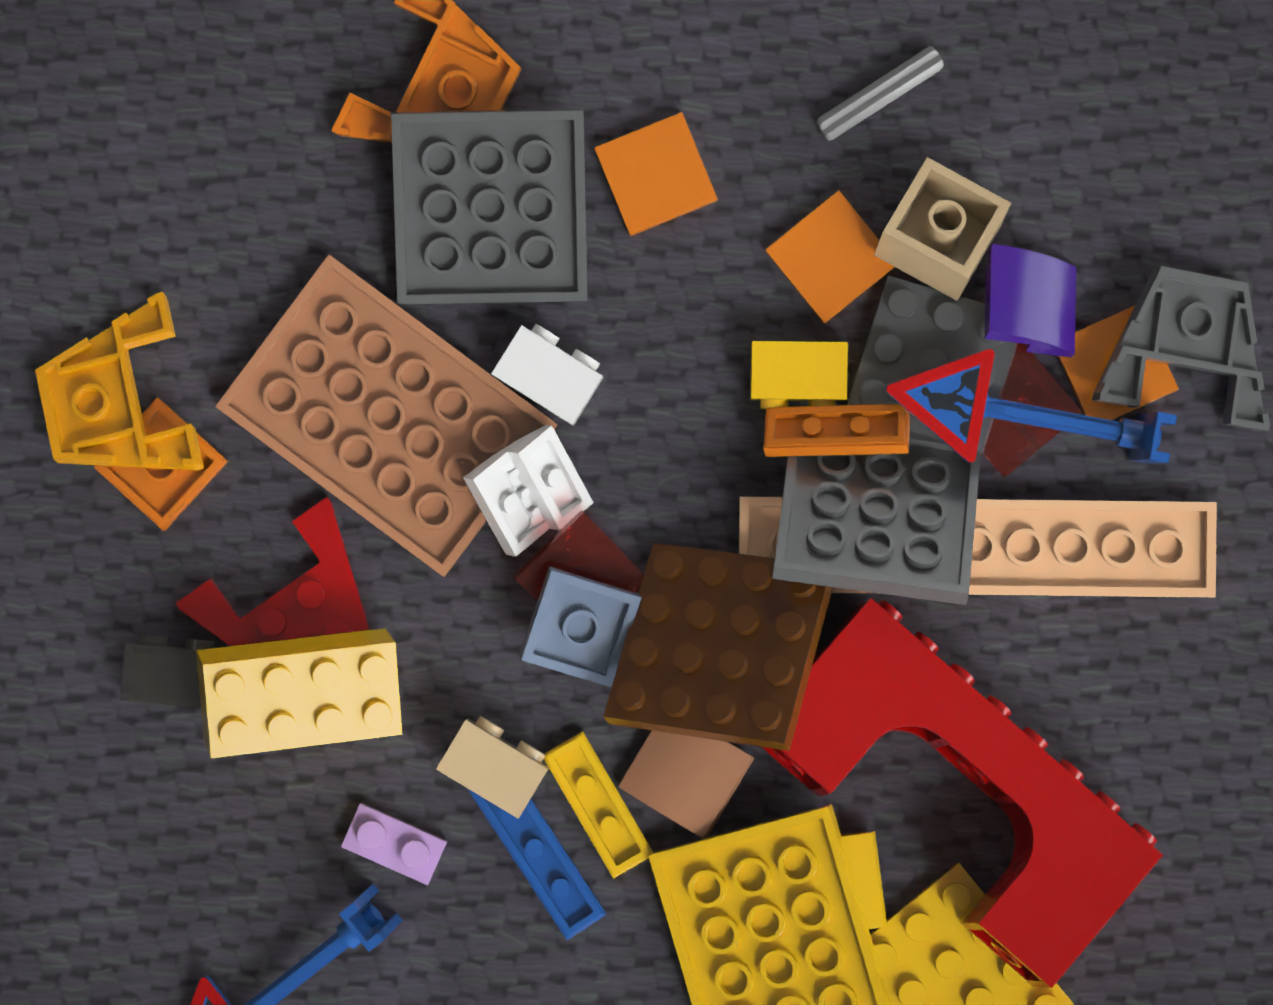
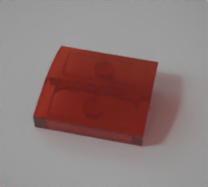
[983,343,1082,478]

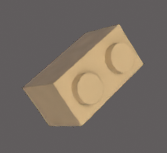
[436,716,549,819]

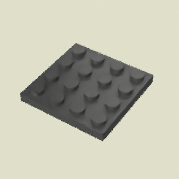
[391,109,588,304]
[772,432,981,605]

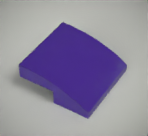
[984,244,1076,358]

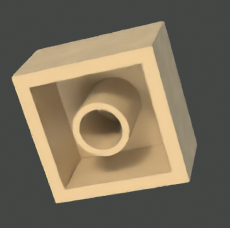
[874,157,1011,301]

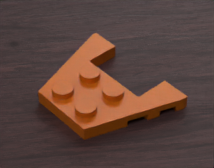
[331,0,521,143]

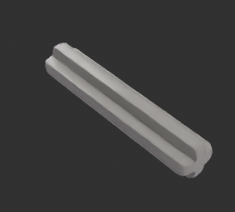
[817,46,944,141]

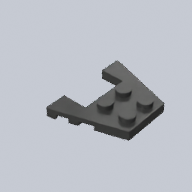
[1092,266,1270,432]

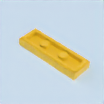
[543,731,653,879]

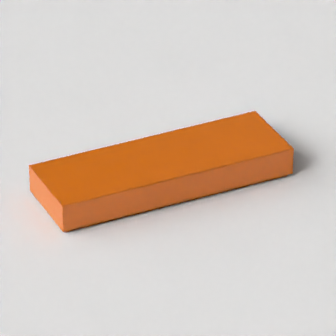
[763,404,910,457]

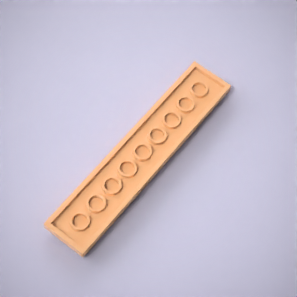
[739,497,1217,597]

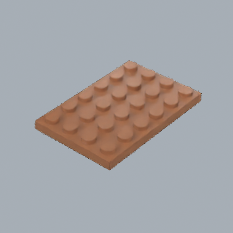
[215,255,558,577]

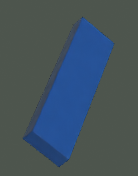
[467,788,607,940]

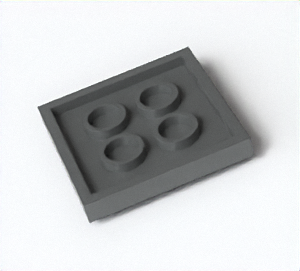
[847,276,1018,454]

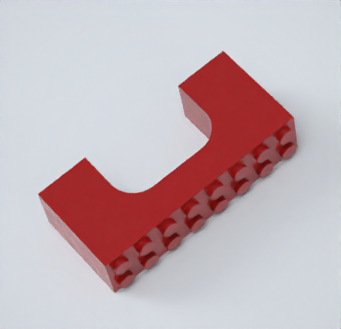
[761,598,1163,988]

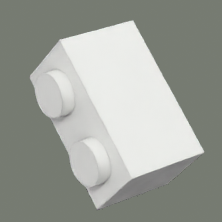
[491,324,603,426]

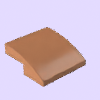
[618,731,754,839]

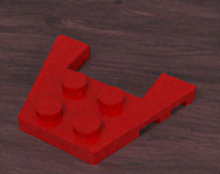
[176,497,370,646]

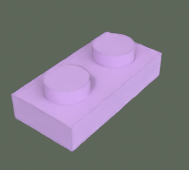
[341,802,448,885]

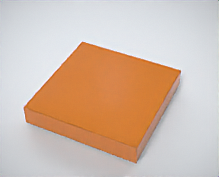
[594,112,718,237]
[765,190,895,324]
[1057,305,1179,420]
[94,397,229,531]

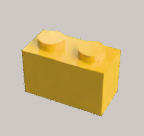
[750,341,848,410]

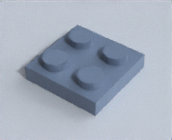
[519,566,642,687]

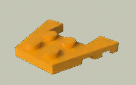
[35,292,204,470]

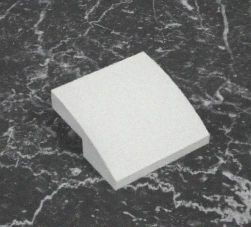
[463,425,593,556]

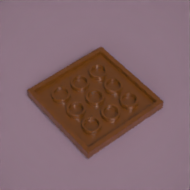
[603,543,833,751]

